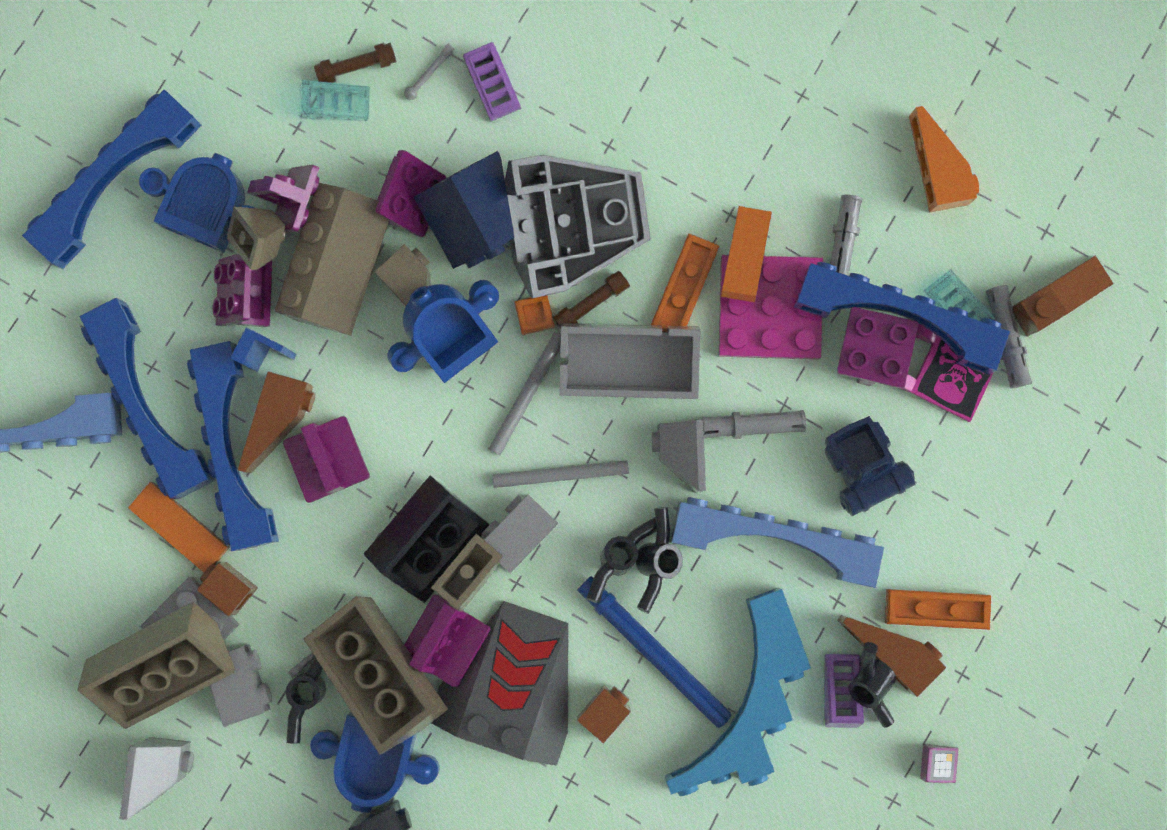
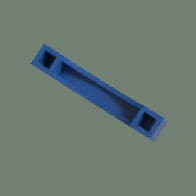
[22,89,202,269]
[794,262,1010,375]
[79,298,216,499]
[187,341,279,551]

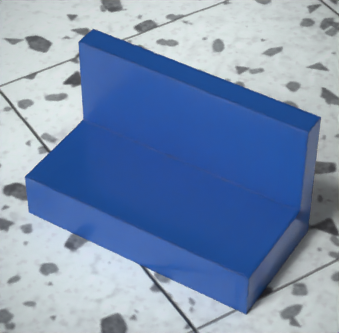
[230,327,297,372]

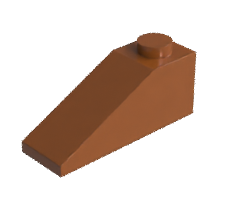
[1012,255,1114,337]
[238,371,315,473]
[837,615,947,697]

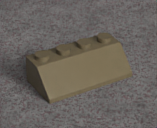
[275,183,389,336]
[303,596,448,754]
[77,601,235,729]

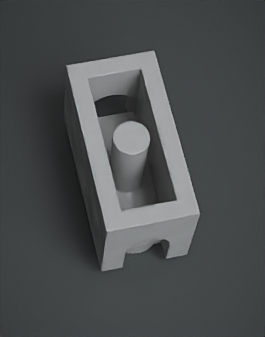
[481,495,558,573]
[210,644,272,727]

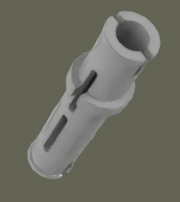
[830,195,862,276]
[986,285,1032,389]
[702,410,806,439]

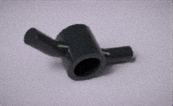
[636,507,683,614]
[586,517,657,603]
[848,642,896,727]
[285,658,326,744]

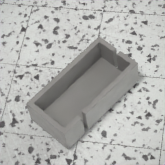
[559,323,701,399]

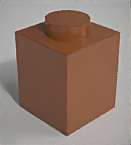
[197,562,258,616]
[577,685,631,744]

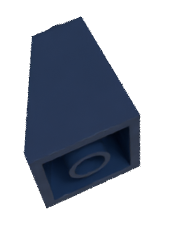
[413,151,515,269]

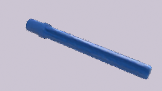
[577,576,732,728]

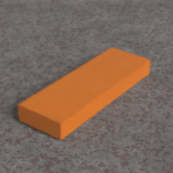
[721,206,772,302]
[651,233,720,332]
[128,482,230,572]
[885,589,991,630]

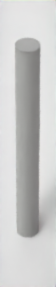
[488,331,561,455]
[493,461,629,488]

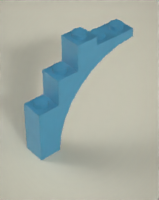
[665,588,811,796]

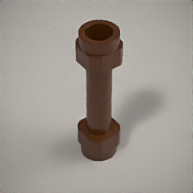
[314,42,397,85]
[553,270,630,329]

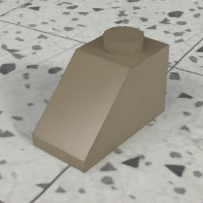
[227,207,286,270]
[374,244,431,306]
[431,534,503,610]

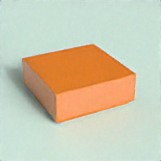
[514,295,555,336]

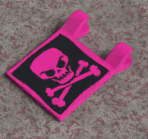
[899,324,994,422]

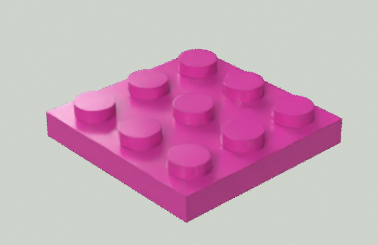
[719,255,823,360]

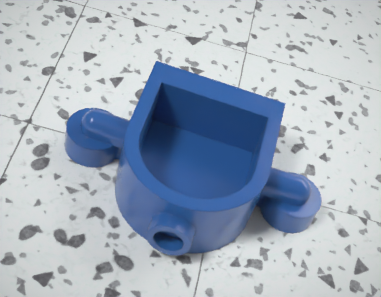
[139,153,254,253]
[387,280,499,383]
[310,712,440,813]

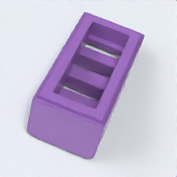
[463,42,521,122]
[824,654,864,728]

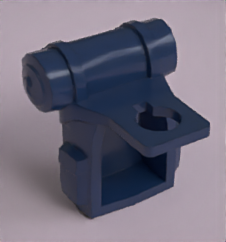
[825,416,915,516]

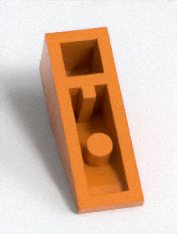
[909,106,979,213]

